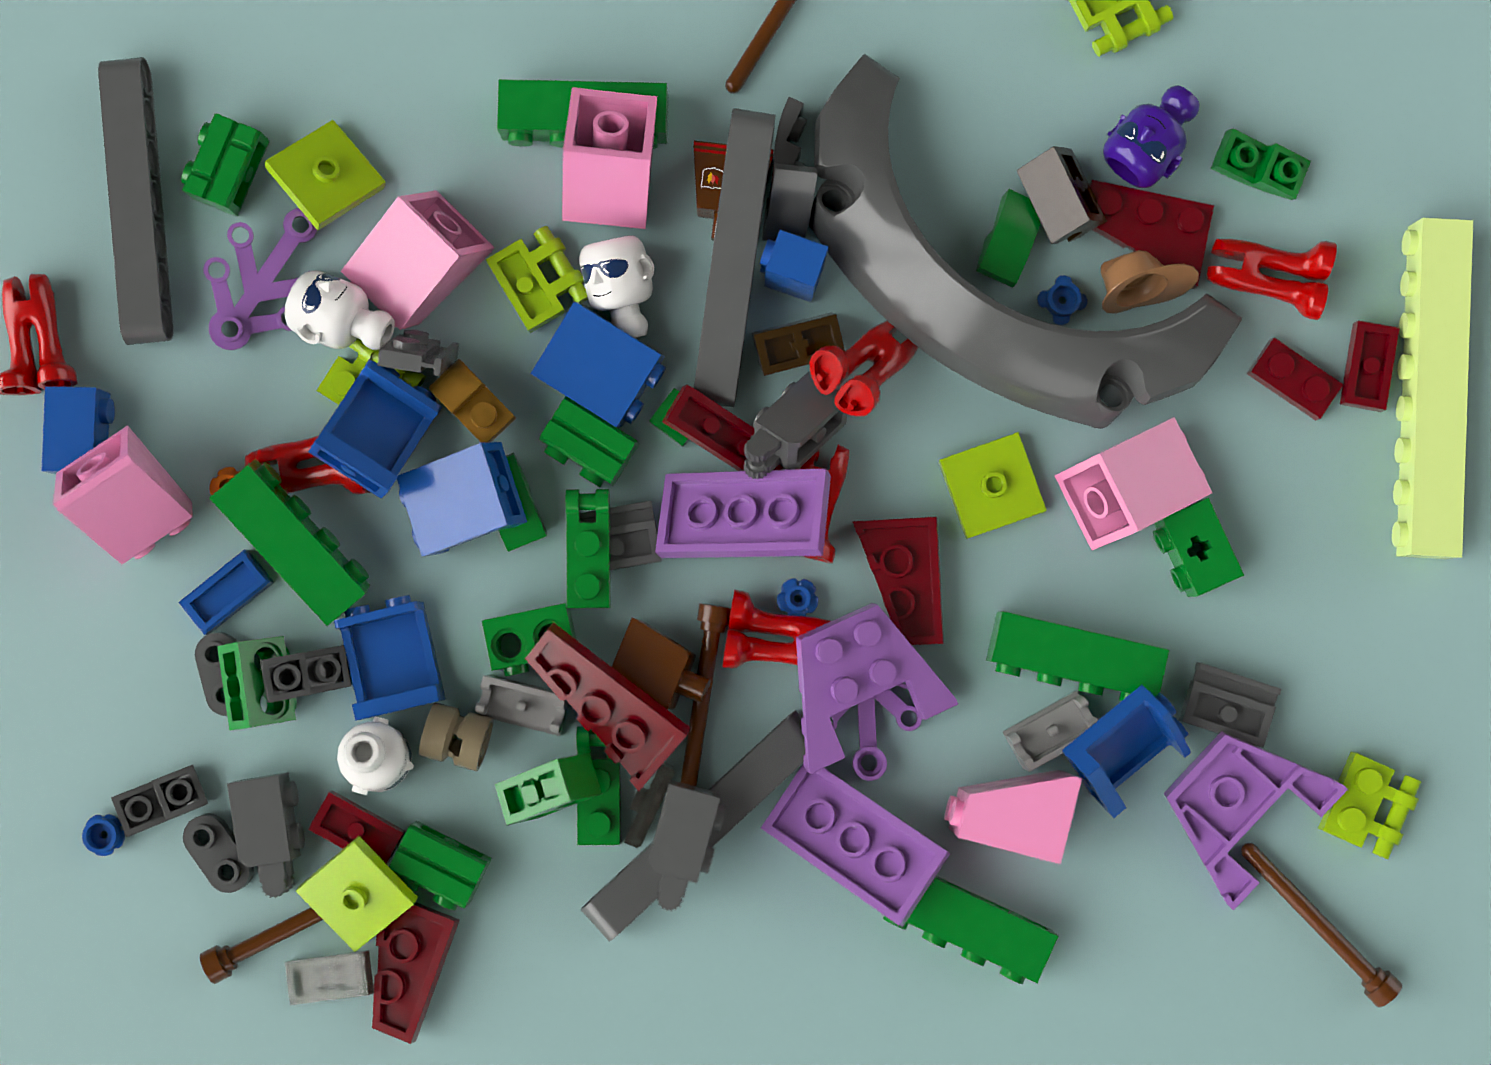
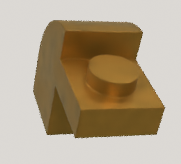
[428,359,516,443]

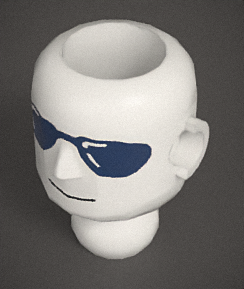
[579,235,654,338]
[284,270,395,350]
[337,716,414,795]

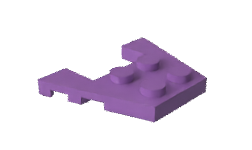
[796,603,958,774]
[1163,731,1348,911]

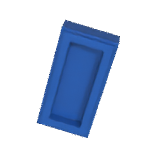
[178,549,274,635]

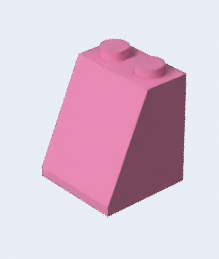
[562,87,657,229]
[341,190,495,330]
[1055,417,1212,550]
[53,425,193,564]
[944,770,1082,864]

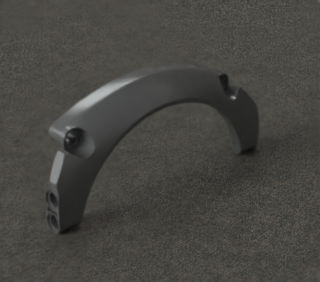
[808,54,1242,429]

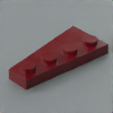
[525,622,691,791]

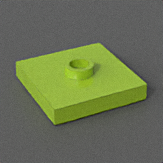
[265,120,386,231]
[938,432,1047,539]
[296,836,418,952]

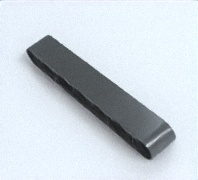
[98,57,173,345]
[694,108,776,407]
[581,710,805,942]

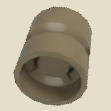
[419,702,494,772]

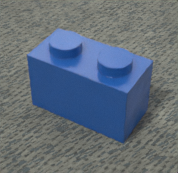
[760,230,829,302]
[41,386,115,474]

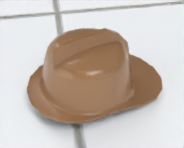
[1100,250,1199,314]

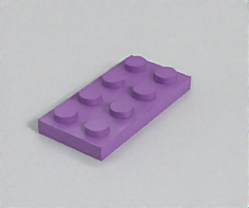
[655,469,831,558]
[761,763,950,927]

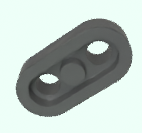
[195,633,237,716]
[183,814,254,893]

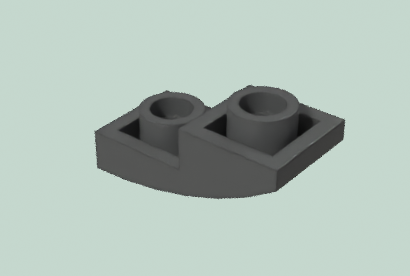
[773,97,807,166]
[762,163,817,241]
[260,645,351,703]
[111,764,208,837]

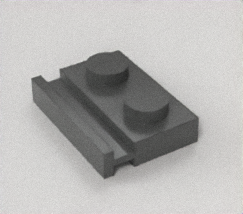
[378,330,459,376]
[581,501,662,571]
[1178,662,1281,748]

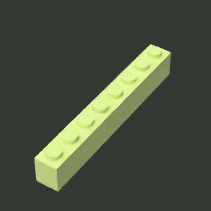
[1391,218,1473,559]

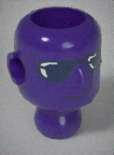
[1103,85,1200,188]

